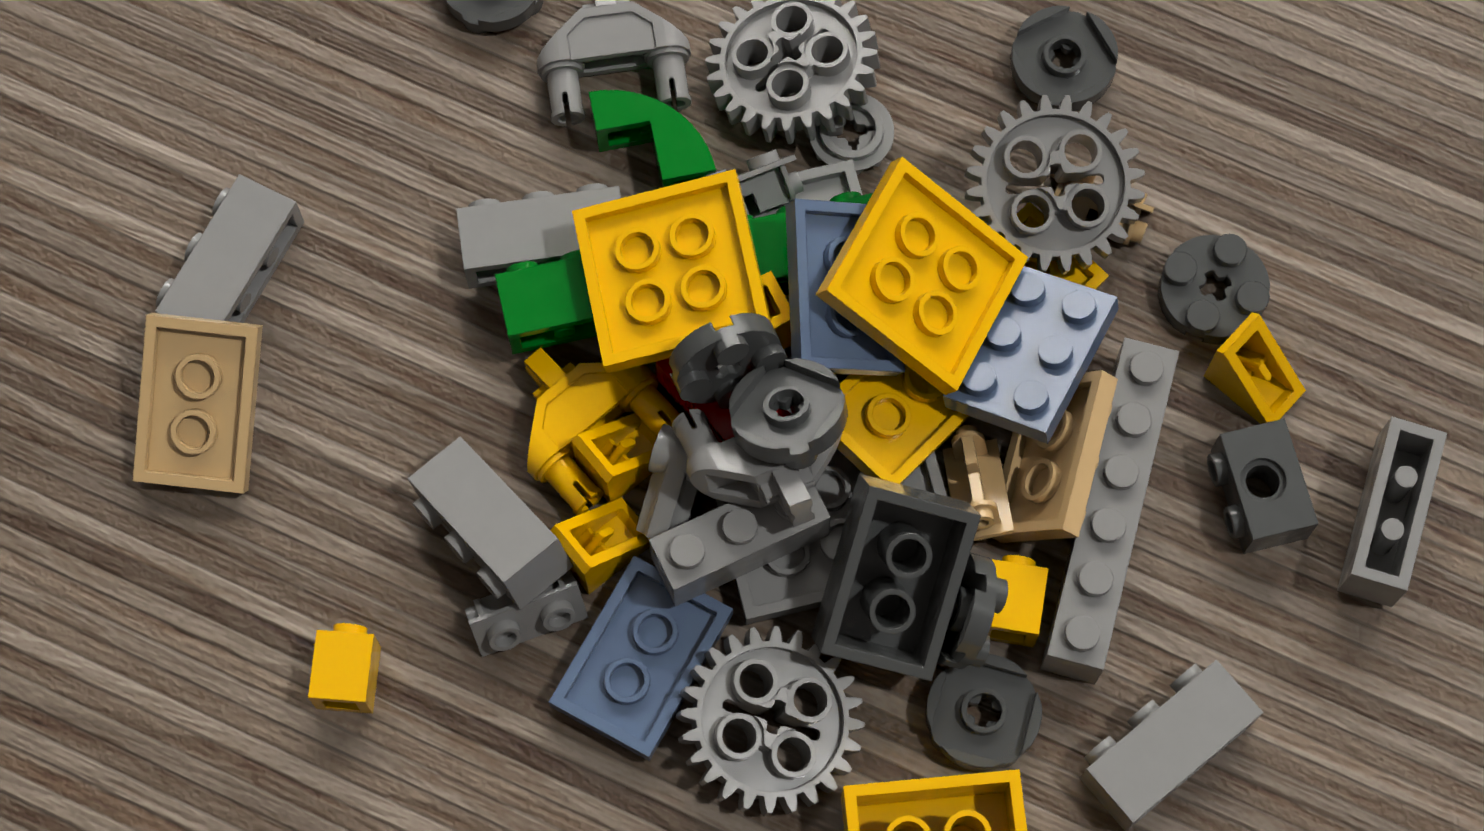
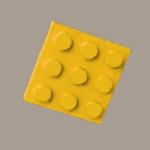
[815,157,1028,395]
[572,169,771,373]

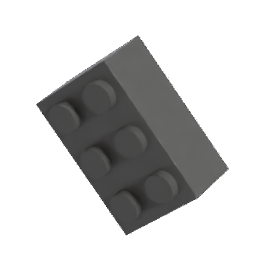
[811,473,981,681]

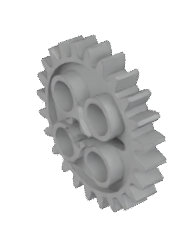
[705,0,880,144]
[964,95,1145,275]
[676,626,865,816]

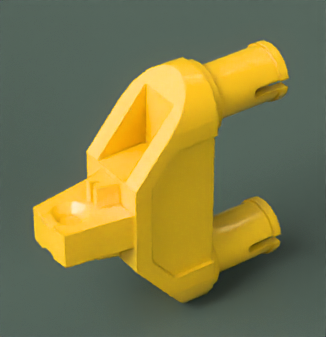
[524,347,680,515]

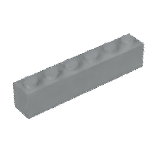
[1040,337,1179,684]

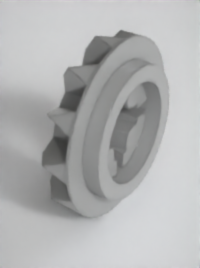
[809,94,894,175]

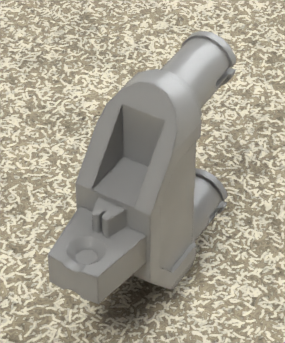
[537,0,692,126]
[672,405,842,528]

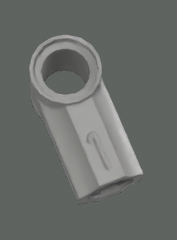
[636,424,719,539]

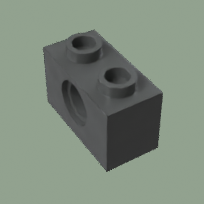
[1207,418,1319,554]

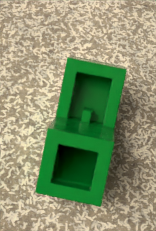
[589,90,716,188]

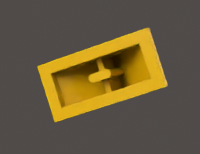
[1204,312,1306,424]
[572,413,657,503]
[550,497,650,594]

